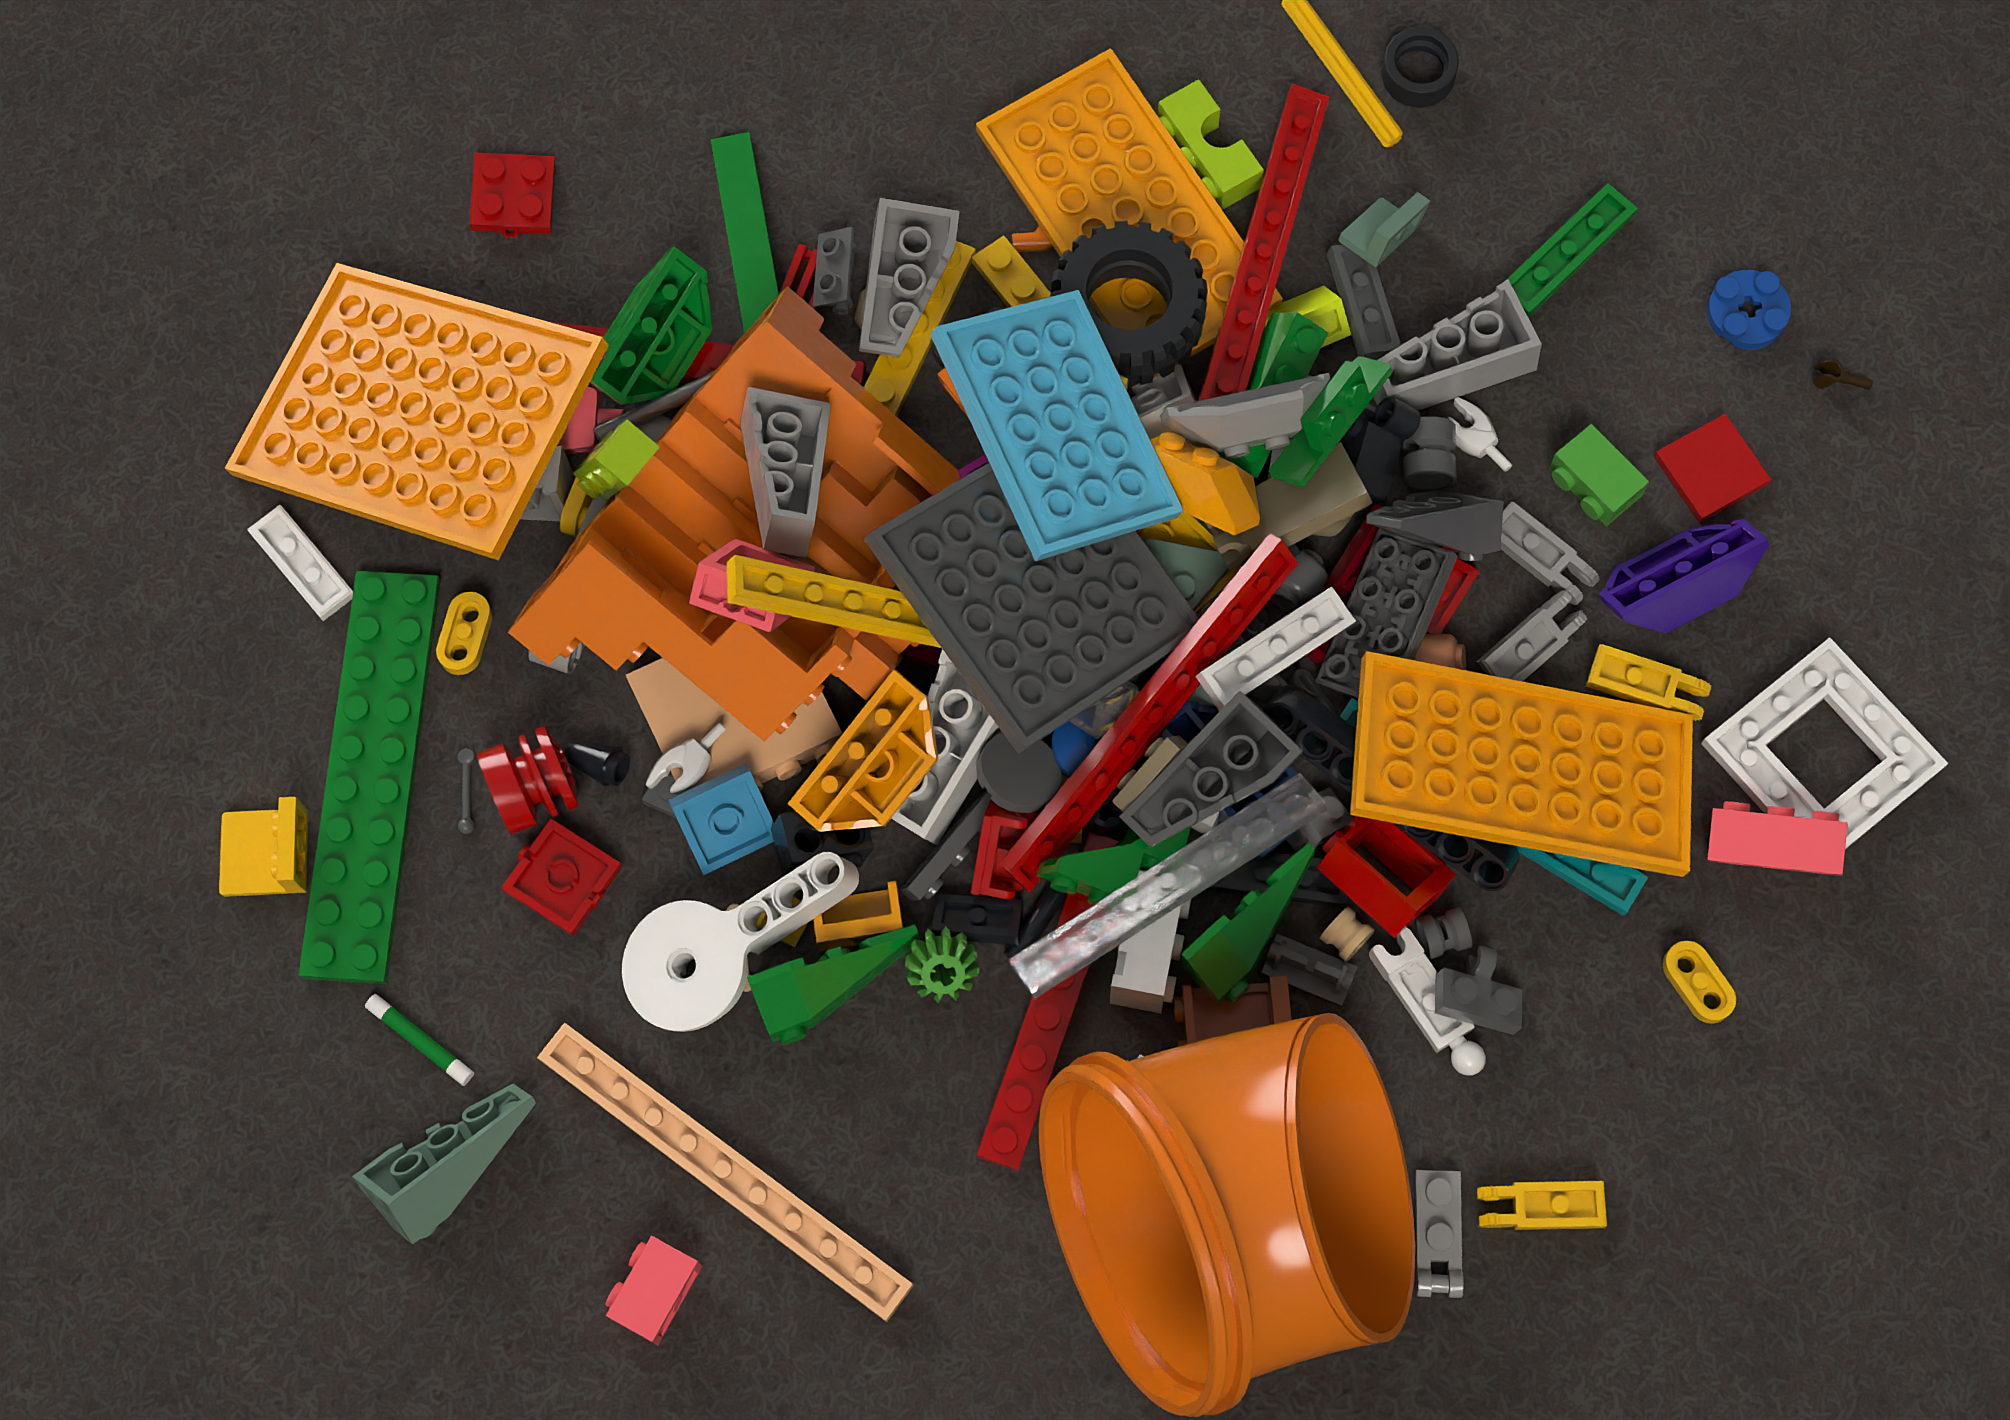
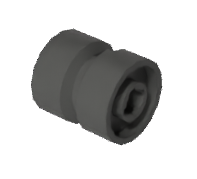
[1403,417,1457,490]

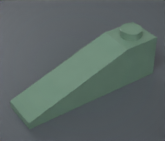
[352,1084,536,1245]

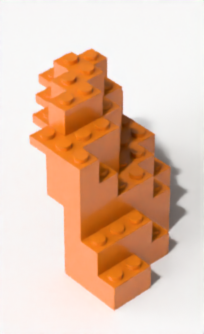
[508,286,960,742]

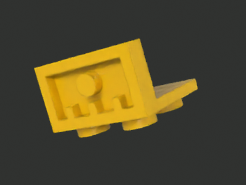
[219,797,309,897]

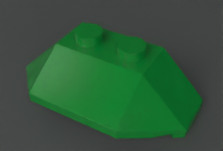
[590,247,712,405]

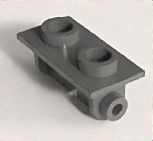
[813,227,858,315]
[1261,934,1358,1007]

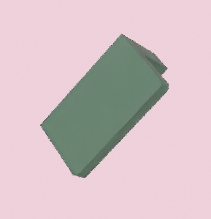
[1338,192,1430,267]

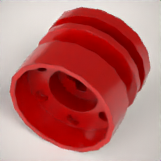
[477,725,579,835]

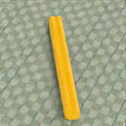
[1281,0,1403,148]

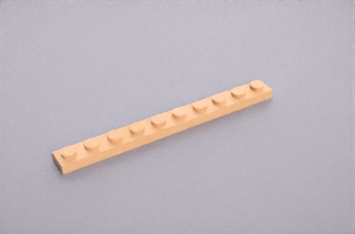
[537,1023,914,1322]

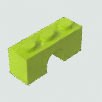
[1158,79,1264,210]
[573,419,660,500]

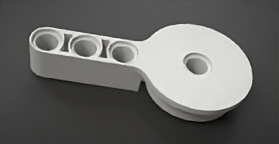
[622,852,859,1032]

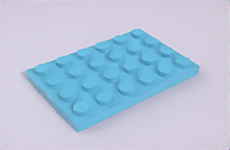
[930,290,1184,561]

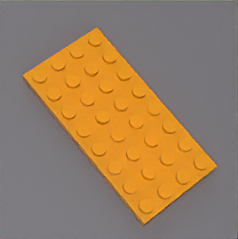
[976,48,1283,377]
[1350,651,1693,877]

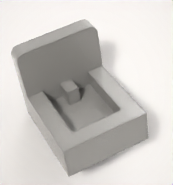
[1286,787,1353,853]

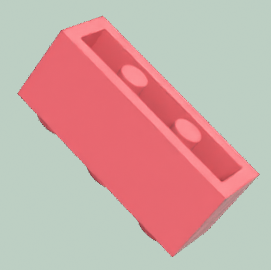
[1707,801,1848,876]

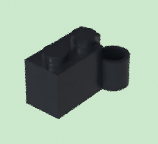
[1338,397,1421,502]

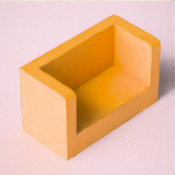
[813,881,903,952]

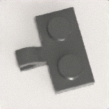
[1435,946,1522,1035]

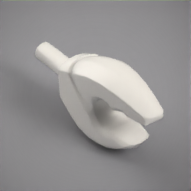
[1447,397,1512,472]
[646,722,726,794]

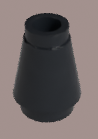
[564,738,630,786]

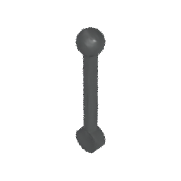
[458,748,475,834]

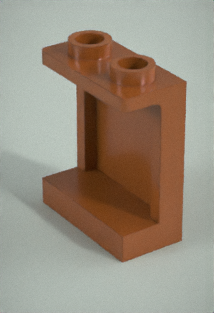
[1173,976,1292,1047]

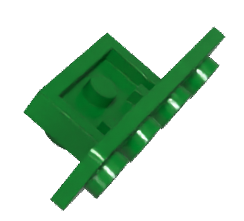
[1269,356,1392,487]

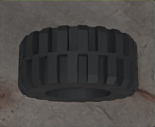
[1050,220,1208,386]

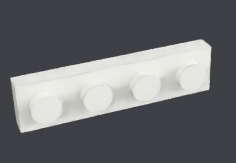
[1196,586,1356,712]

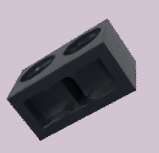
[771,811,874,876]

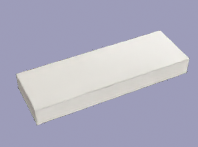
[247,505,353,621]

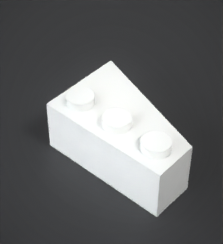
[1110,871,1192,1013]

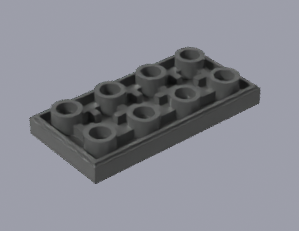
[1315,528,1458,699]

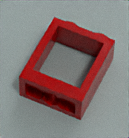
[1317,816,1457,938]

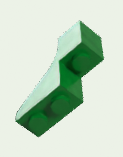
[1037,827,1190,909]

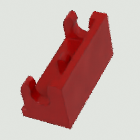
[971,800,1037,899]

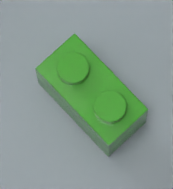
[1549,424,1649,527]

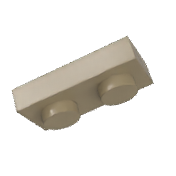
[1112,736,1188,812]

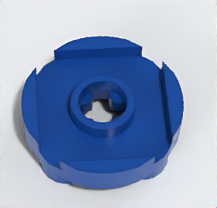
[1707,270,1791,349]

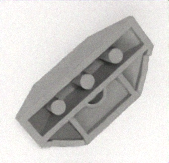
[1160,373,1331,459]

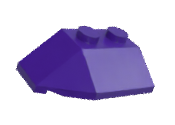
[1600,519,1769,634]

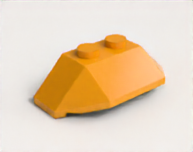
[1150,432,1260,536]
[788,669,939,832]

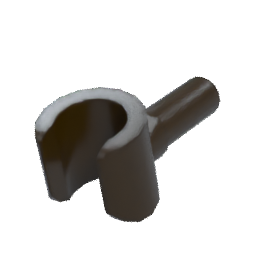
[1813,358,1873,390]

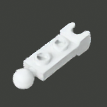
[1369,928,1486,1075]

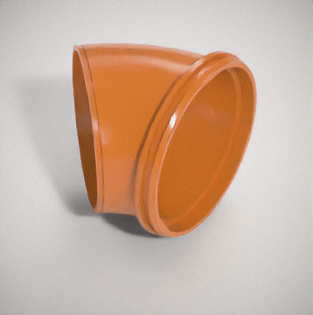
[1039,1013,1415,1417]

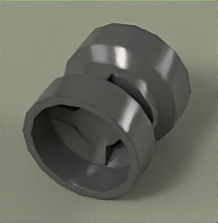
[1416,906,1472,960]

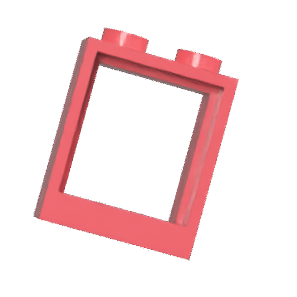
[689,539,814,632]

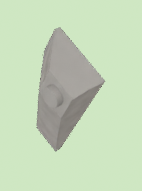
[859,198,960,358]

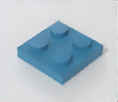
[668,763,774,875]

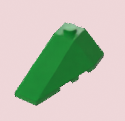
[1181,843,1315,1006]
[747,925,920,1045]

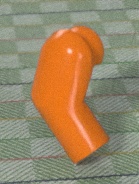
[1012,226,1053,252]

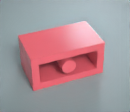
[606,1235,703,1346]

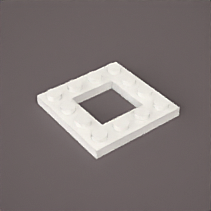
[1701,637,1948,849]

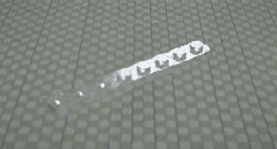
[1008,773,1327,999]

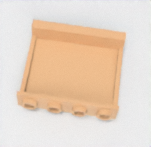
[626,658,843,794]

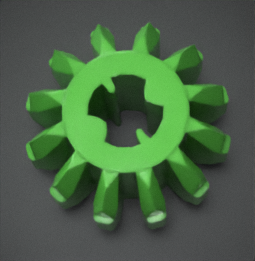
[905,926,979,1003]

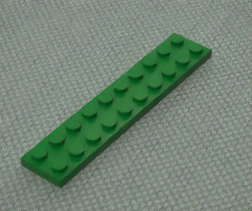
[298,571,441,984]

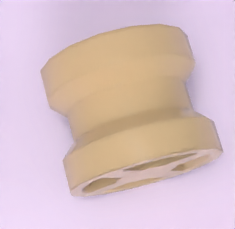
[1320,907,1375,962]

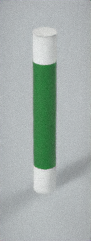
[365,994,474,1086]

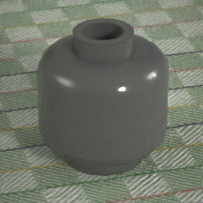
[1270,549,1328,612]

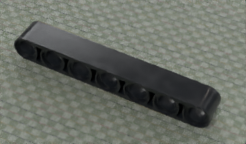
[1263,685,1520,891]

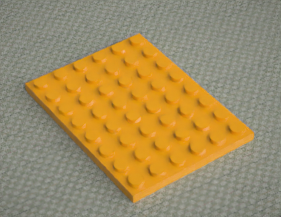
[225,263,609,561]

